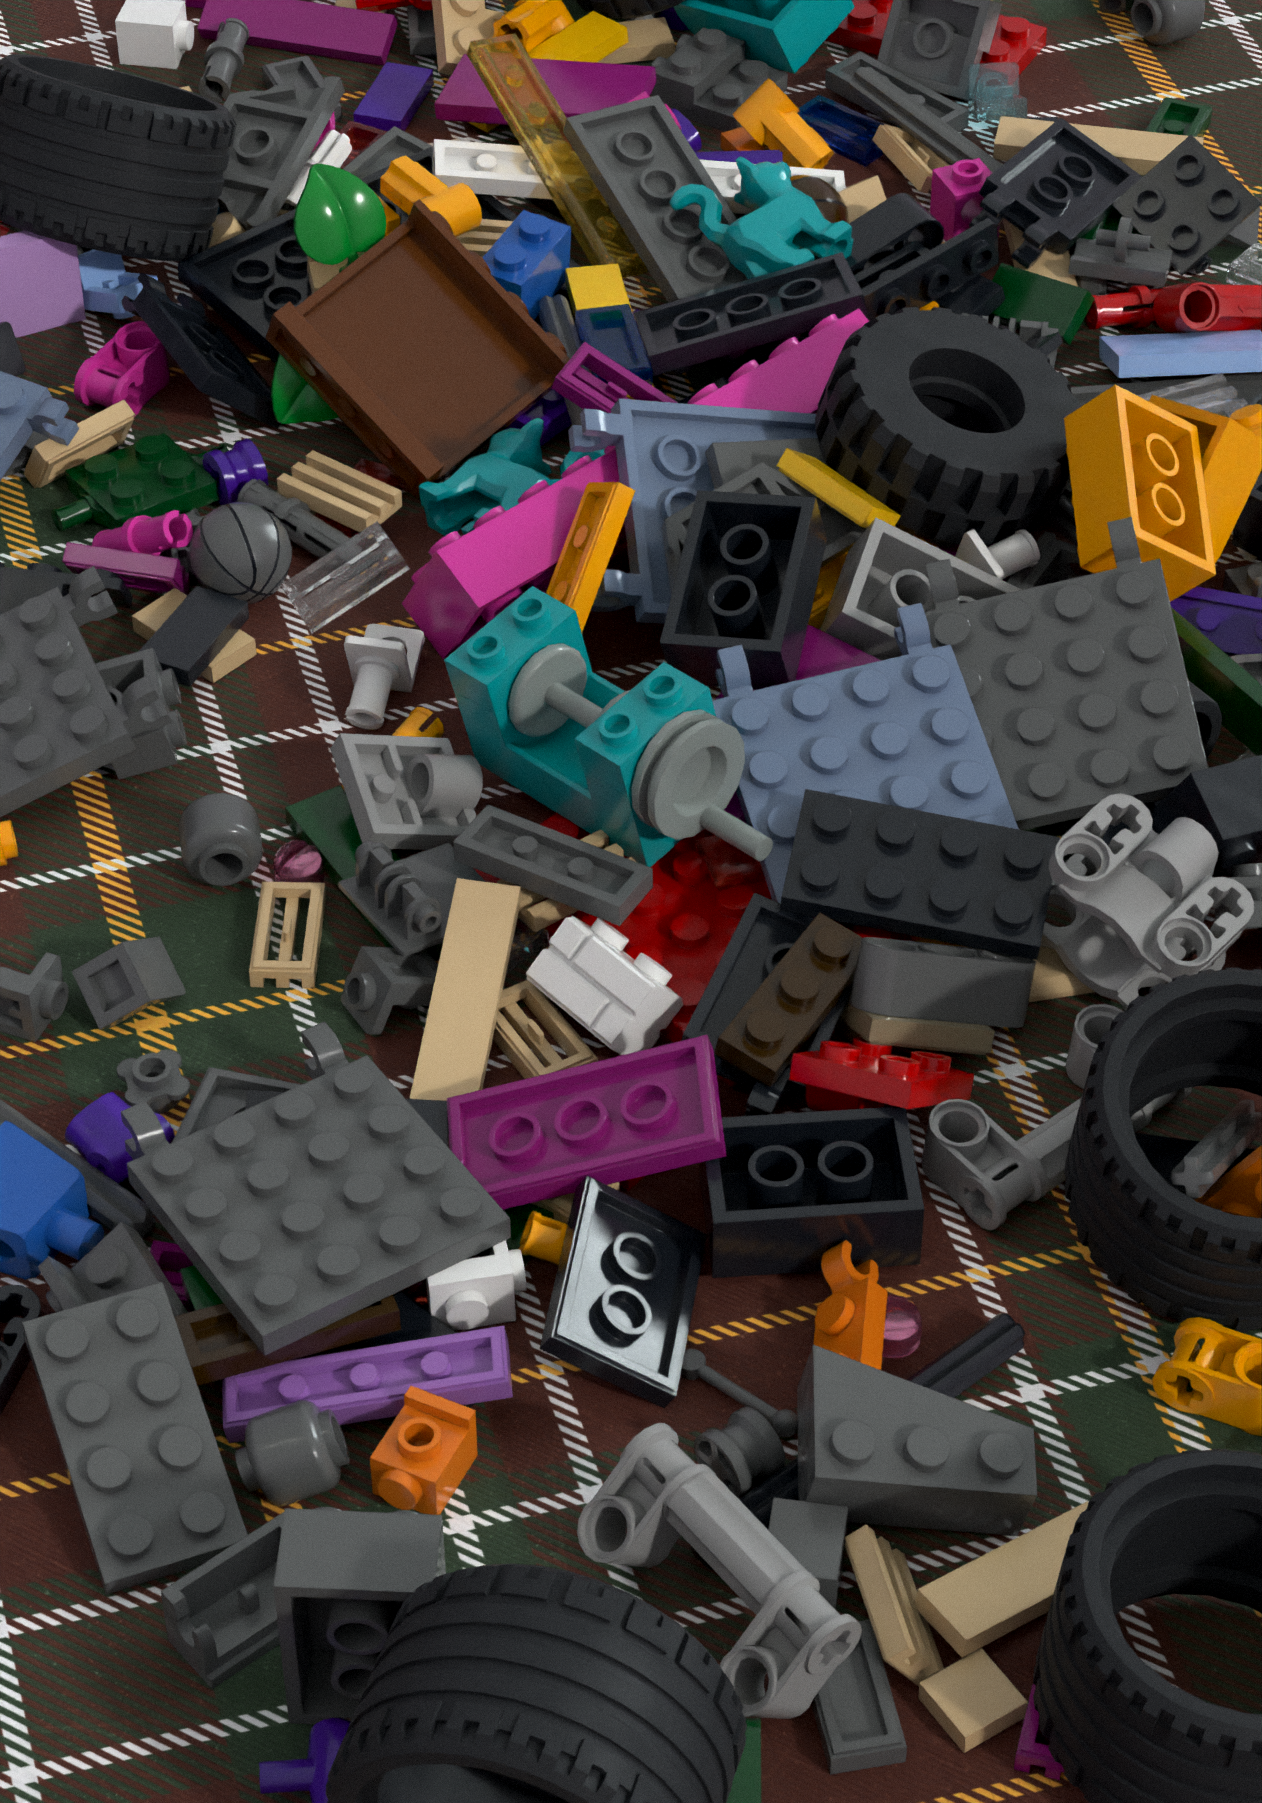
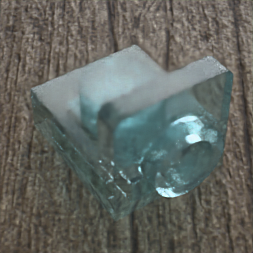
[968,62,1027,121]

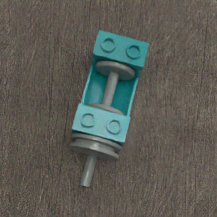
[444,586,773,867]

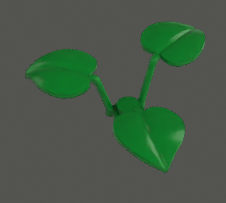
[271,163,386,424]

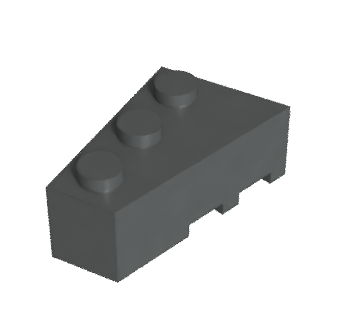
[797,1345,1037,1536]

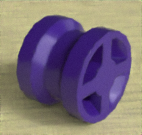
[202,438,269,505]

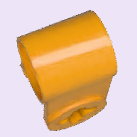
[1152,1317,1262,1436]

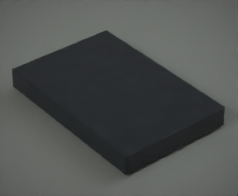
[540,1176,707,1408]

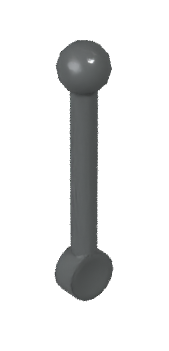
[680,1349,798,1438]

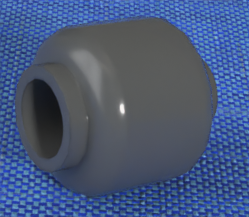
[1131,0,1205,46]
[178,793,263,886]
[235,1400,350,1507]

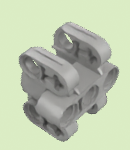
[1041,794,1254,1012]

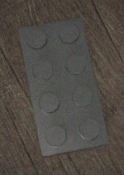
[22,1282,248,1595]

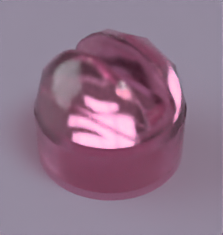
[273,839,325,883]
[882,1294,922,1358]

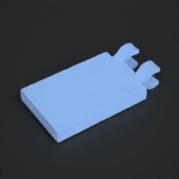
[1099,330,1262,378]

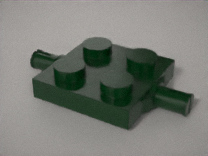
[51,433,229,532]

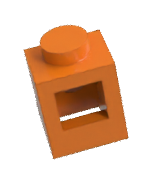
[370,1385,478,1515]

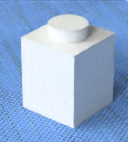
[115,0,194,69]

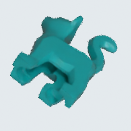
[669,156,854,279]
[418,418,605,536]

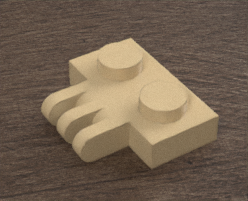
[432,0,511,75]

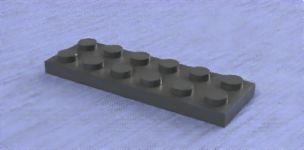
[563,95,748,366]

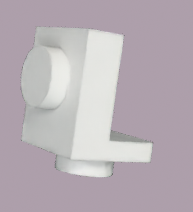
[426,1240,526,1331]

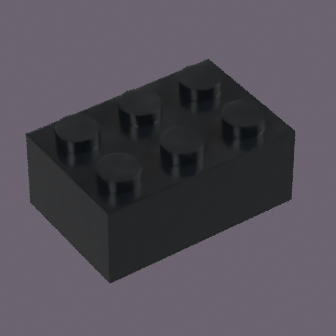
[660,490,827,690]
[699,1106,924,1278]

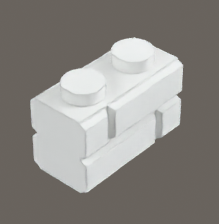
[526,916,683,1055]

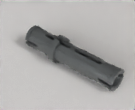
[237,479,384,588]

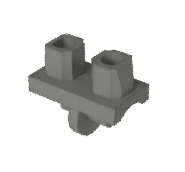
[1068,216,1173,308]

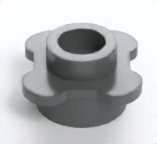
[117,1049,190,1114]

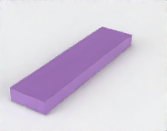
[222,1326,513,1443]

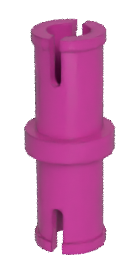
[92,510,193,556]

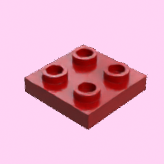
[789,1037,974,1112]

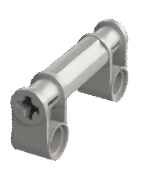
[921,1004,1192,1230]
[577,1423,862,1719]

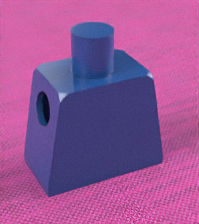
[0,1120,104,1280]

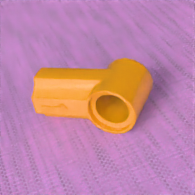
[491,0,575,57]
[732,78,834,169]
[380,155,482,237]

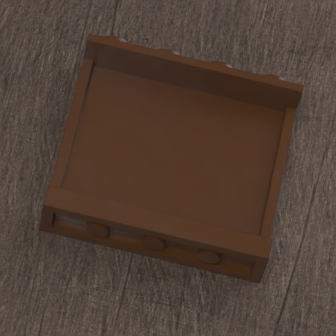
[265,199,570,500]

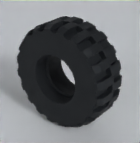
[815,307,1080,547]

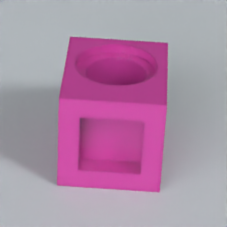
[930,158,1000,241]

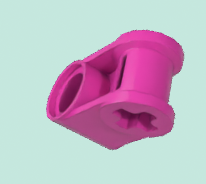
[74,321,170,417]

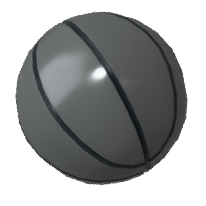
[189,502,292,605]

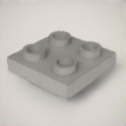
[330,733,483,850]

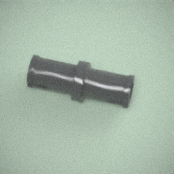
[198,18,250,102]

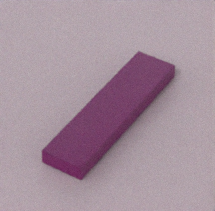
[197,0,397,66]

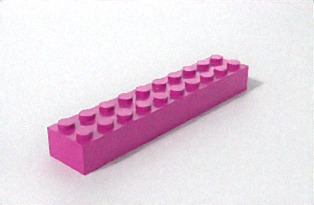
[402,308,869,659]

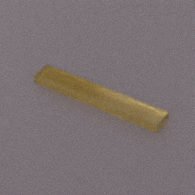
[467,33,649,278]

